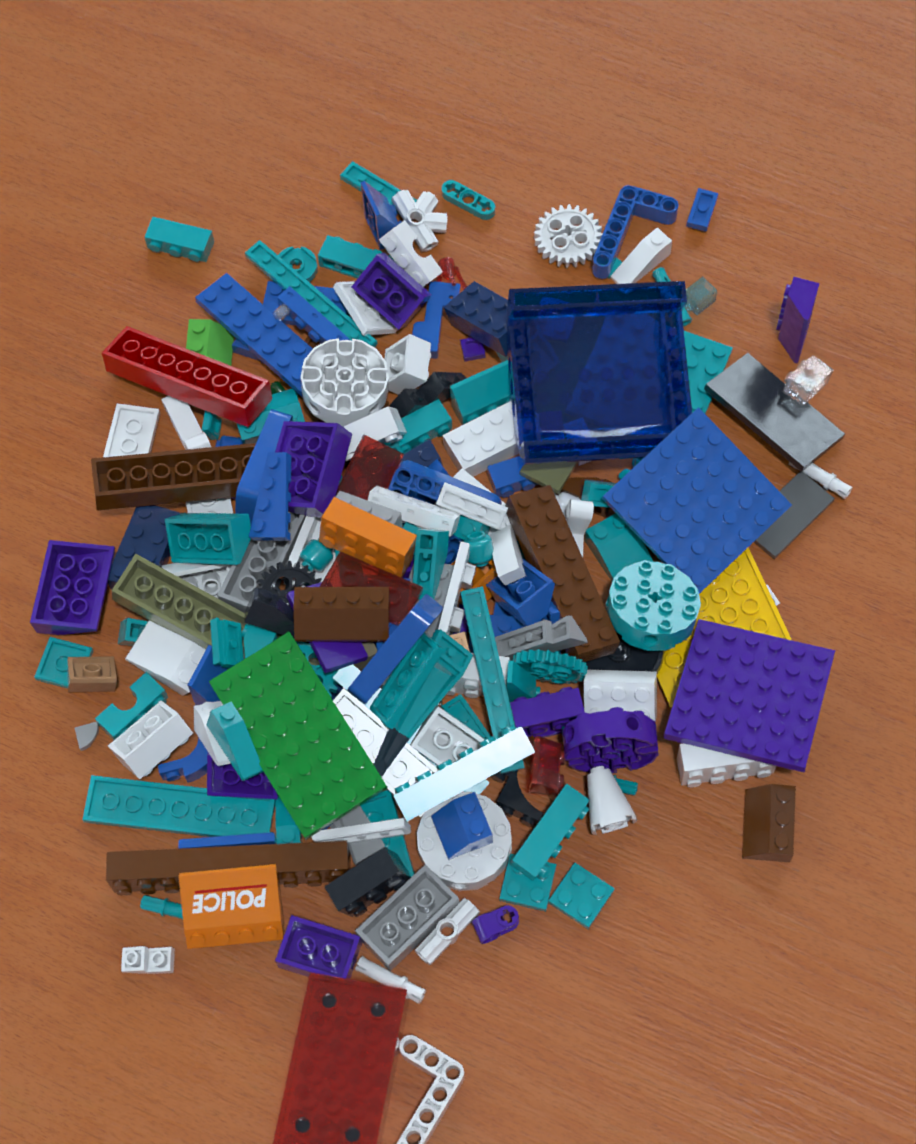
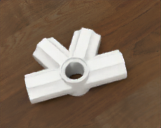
[392,190,447,252]

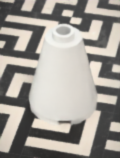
[587,766,637,834]

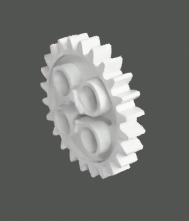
[534,204,602,268]

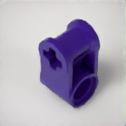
[472,905,519,944]

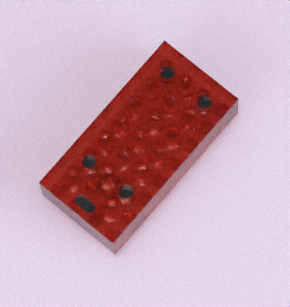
[273,972,409,1144]

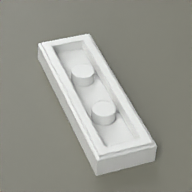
[436,482,508,530]

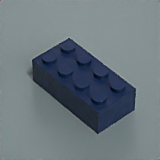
[444,281,537,357]
[108,505,180,590]

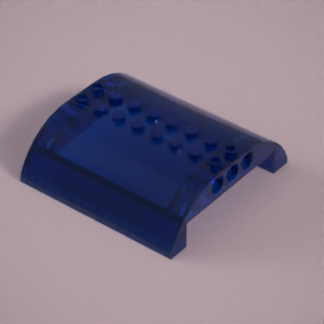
[507,281,692,465]

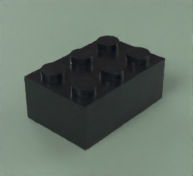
[325,847,411,917]

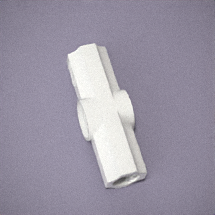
[415,898,480,966]

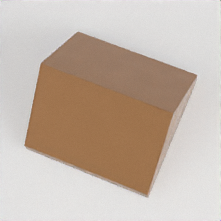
[67,656,117,692]

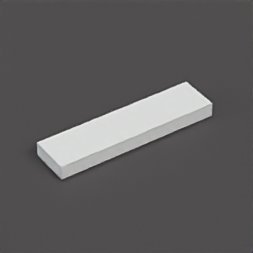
[312,818,411,843]

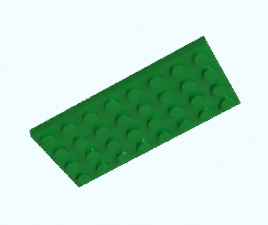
[209,632,388,839]

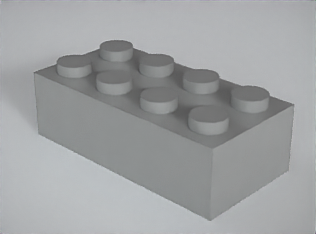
[355,864,459,971]

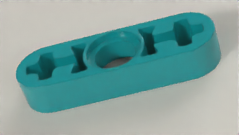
[442,180,495,220]

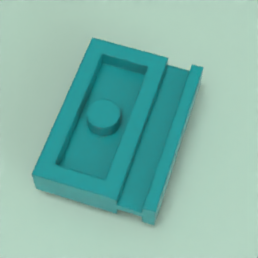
[210,618,244,668]

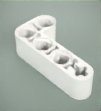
[161,396,211,450]

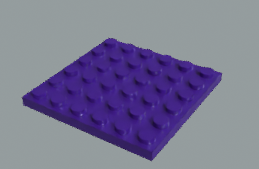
[664,619,835,773]

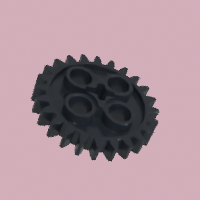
[253,561,322,635]

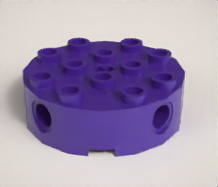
[563,707,659,773]

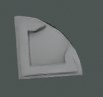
[75,722,99,751]

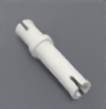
[789,462,853,499]
[355,956,426,1004]

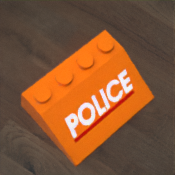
[179,864,284,949]

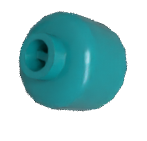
[463,531,494,567]
[300,539,334,572]

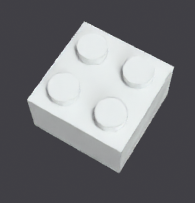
[385,334,431,394]

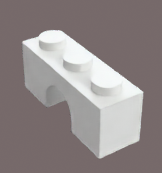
[379,220,443,287]

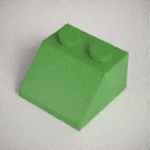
[186,319,234,366]

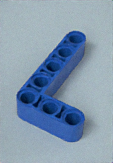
[592,185,679,279]
[235,409,293,525]
[388,460,502,505]
[347,593,444,704]

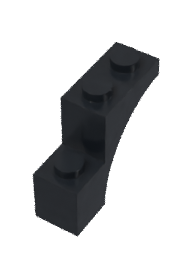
[389,372,467,418]
[491,770,544,827]

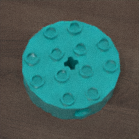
[605,560,701,651]

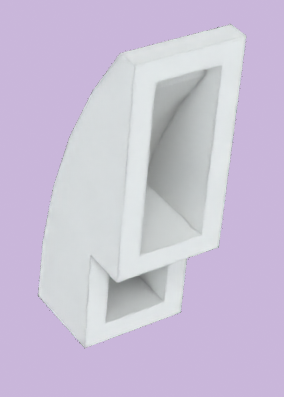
[490,525,526,586]

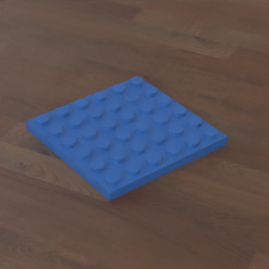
[602,407,792,594]

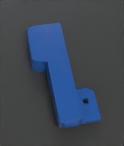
[412,281,461,359]

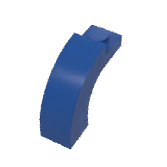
[158,738,208,783]

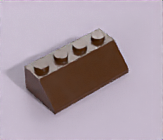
[293,587,390,642]

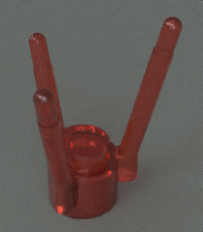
[437,257,467,289]

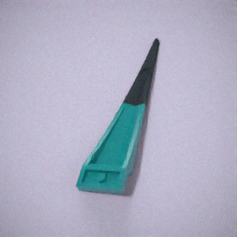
[373,629,473,777]

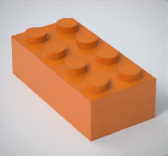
[319,497,417,578]

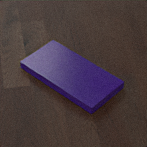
[286,580,368,673]

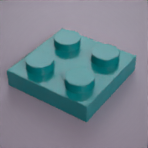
[499,853,557,912]
[548,863,615,929]

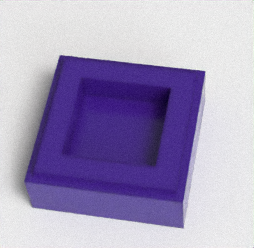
[460,338,485,362]

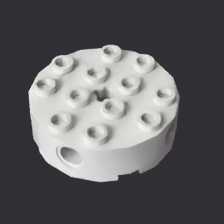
[301,338,389,426]
[417,792,512,891]

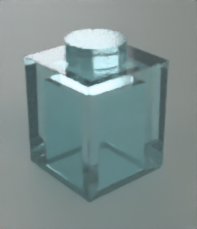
[682,276,717,315]

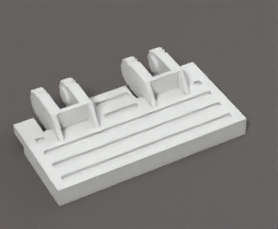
[438,542,476,635]

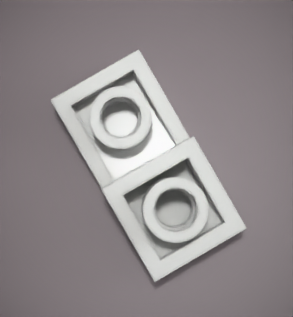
[121,946,175,974]

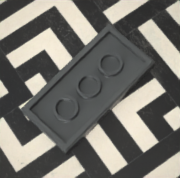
[754,471,835,560]

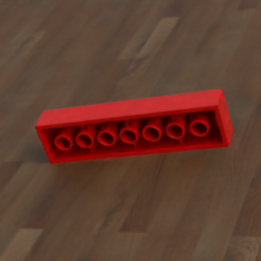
[101,326,272,427]

